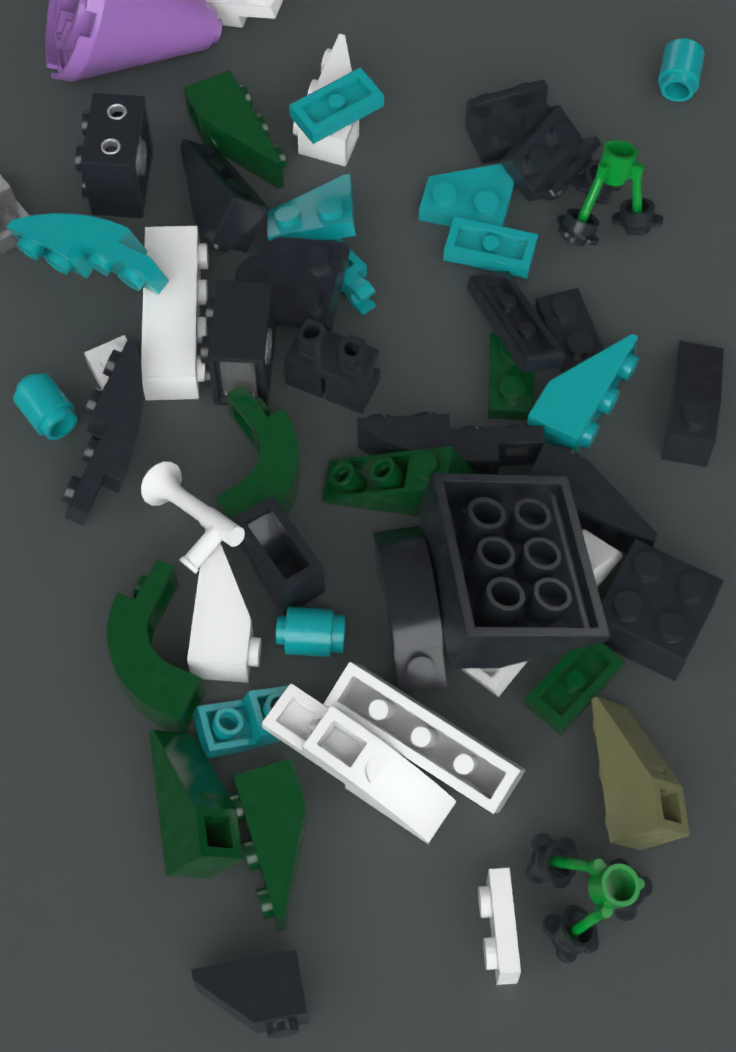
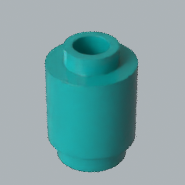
[658,38,705,102]
[13,373,78,441]
[276,607,346,658]

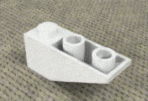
[293,34,359,167]

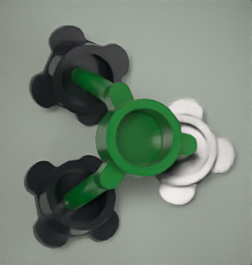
[556,139,663,246]
[527,833,653,963]

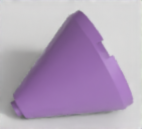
[45,0,222,82]

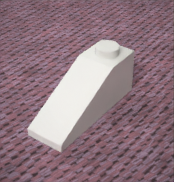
[187,528,261,683]

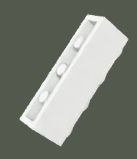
[141,226,209,400]
[324,662,526,814]

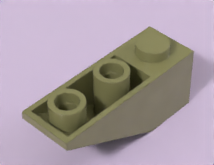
[591,697,690,850]

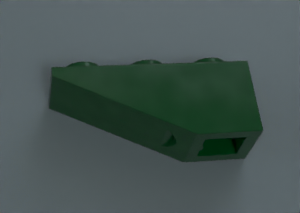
[184,70,287,189]
[322,446,476,516]
[149,729,243,879]
[228,758,308,932]

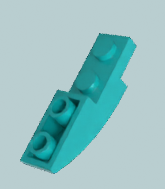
[6,213,169,294]

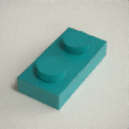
[289,67,384,144]
[443,216,538,279]

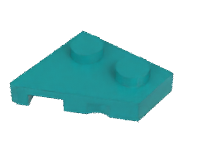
[418,164,515,227]
[267,174,356,241]

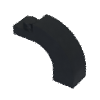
[373,526,447,694]

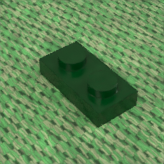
[488,333,534,420]
[524,643,625,736]

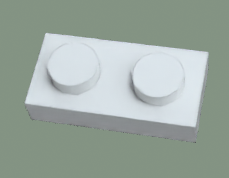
[478,868,521,985]

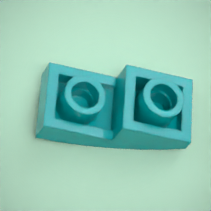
[192,685,289,758]

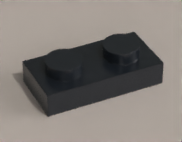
[535,288,604,374]

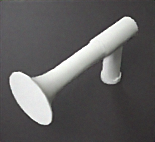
[141,461,245,574]

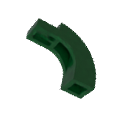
[215,384,300,552]
[107,559,205,733]

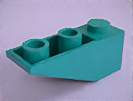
[527,334,640,453]

